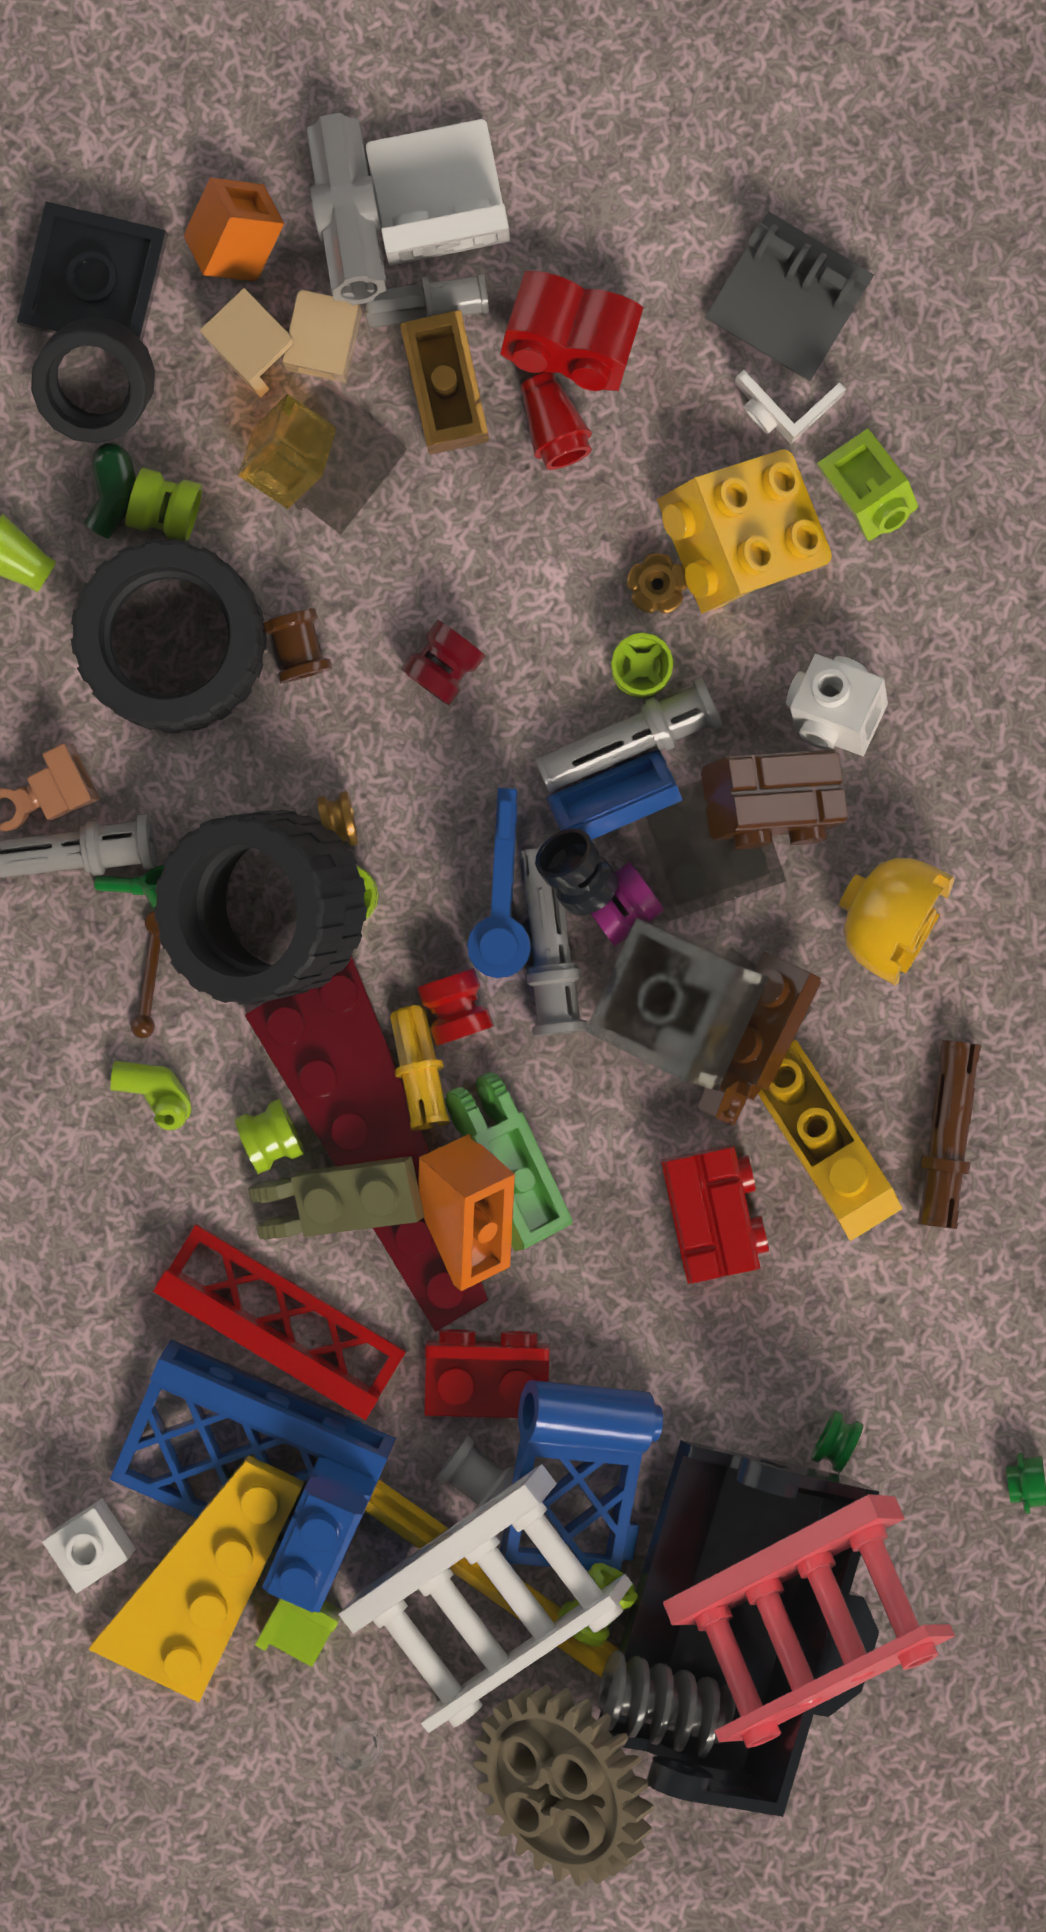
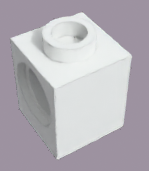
[42,1498,136,1594]

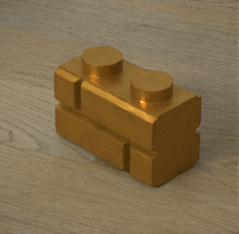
[400,310,489,455]

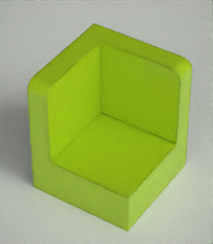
[255,1598,342,1667]

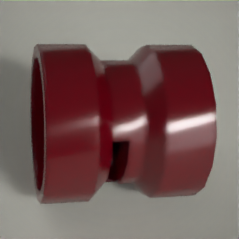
[400,620,486,706]

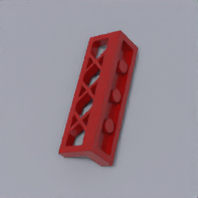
[153,1224,406,1421]

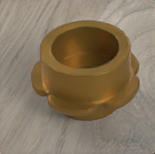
[627,553,687,614]

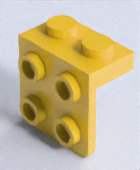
[656,449,832,614]

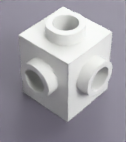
[786,654,888,757]

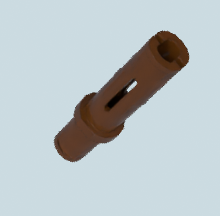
[917,1040,981,1229]

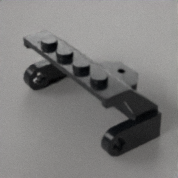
[598,1440,879,1817]

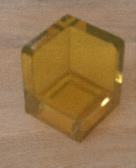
[238,394,336,509]

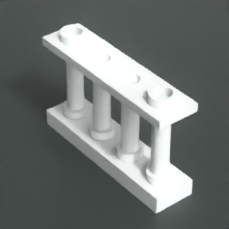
[338,1464,632,1733]

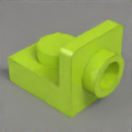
[817,428,918,541]

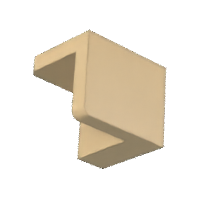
[199,288,293,398]
[283,290,362,383]

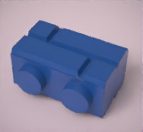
[262,1457,376,1613]

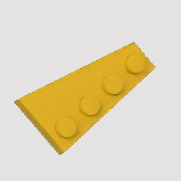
[88,1455,305,1703]

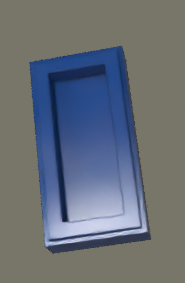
[546,749,683,839]

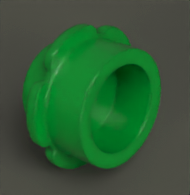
[1006,1453,1046,1514]

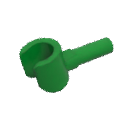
[94,865,165,910]

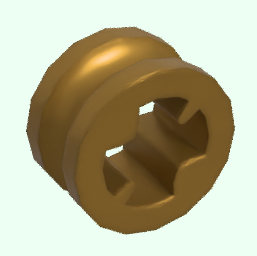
[317,791,359,846]

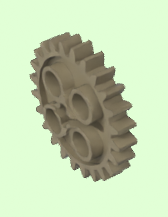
[473,1685,654,1886]

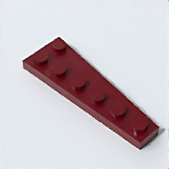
[244,955,489,1332]

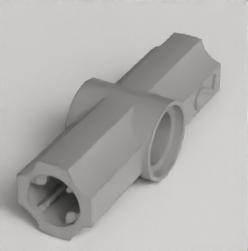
[307,113,387,305]

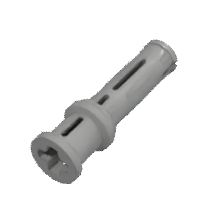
[535,676,724,793]
[0,813,157,878]
[520,848,588,1037]

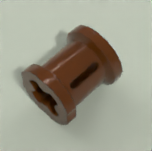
[263,608,332,684]

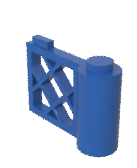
[467,788,531,978]
[500,1380,663,1572]

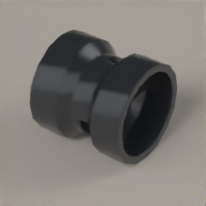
[535,828,618,916]

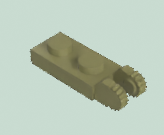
[248,1156,425,1240]

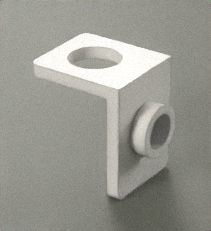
[734,370,846,444]

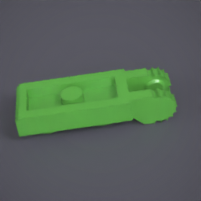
[445,1071,573,1252]

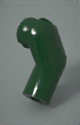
[84,443,136,539]

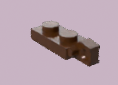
[697,951,821,1125]

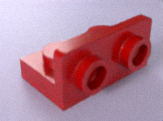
[424,1329,550,1418]

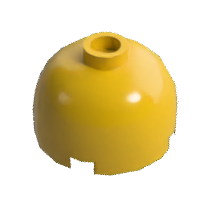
[839,858,955,986]

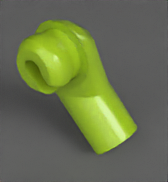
[110,1060,192,1131]

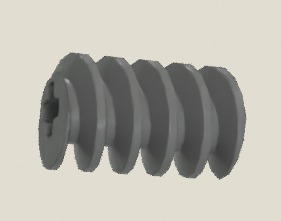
[598,1650,736,1759]

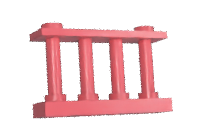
[663,1494,955,1748]

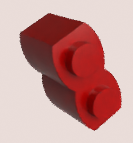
[500,271,644,391]

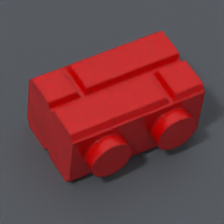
[661,1144,769,1284]

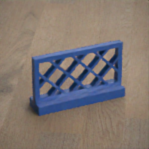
[110,1339,396,1579]

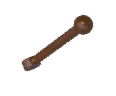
[131,911,161,1039]

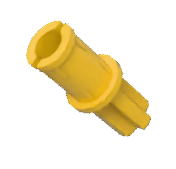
[390,1005,450,1131]

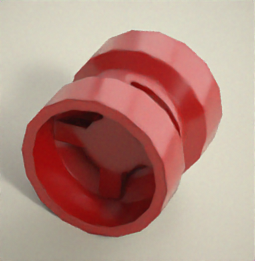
[416,968,494,1046]

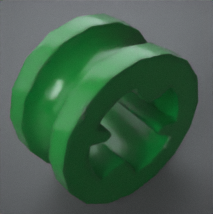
[811,1410,864,1474]

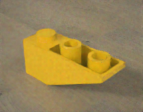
[758,1040,903,1241]

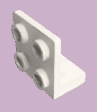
[366,119,510,266]

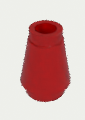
[520,372,592,470]

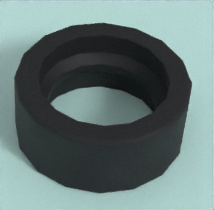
[31,317,155,444]

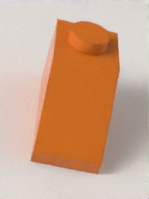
[418,1134,515,1291]

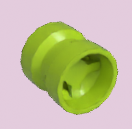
[126,467,203,542]
[611,633,674,698]

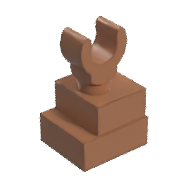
[0,743,101,831]

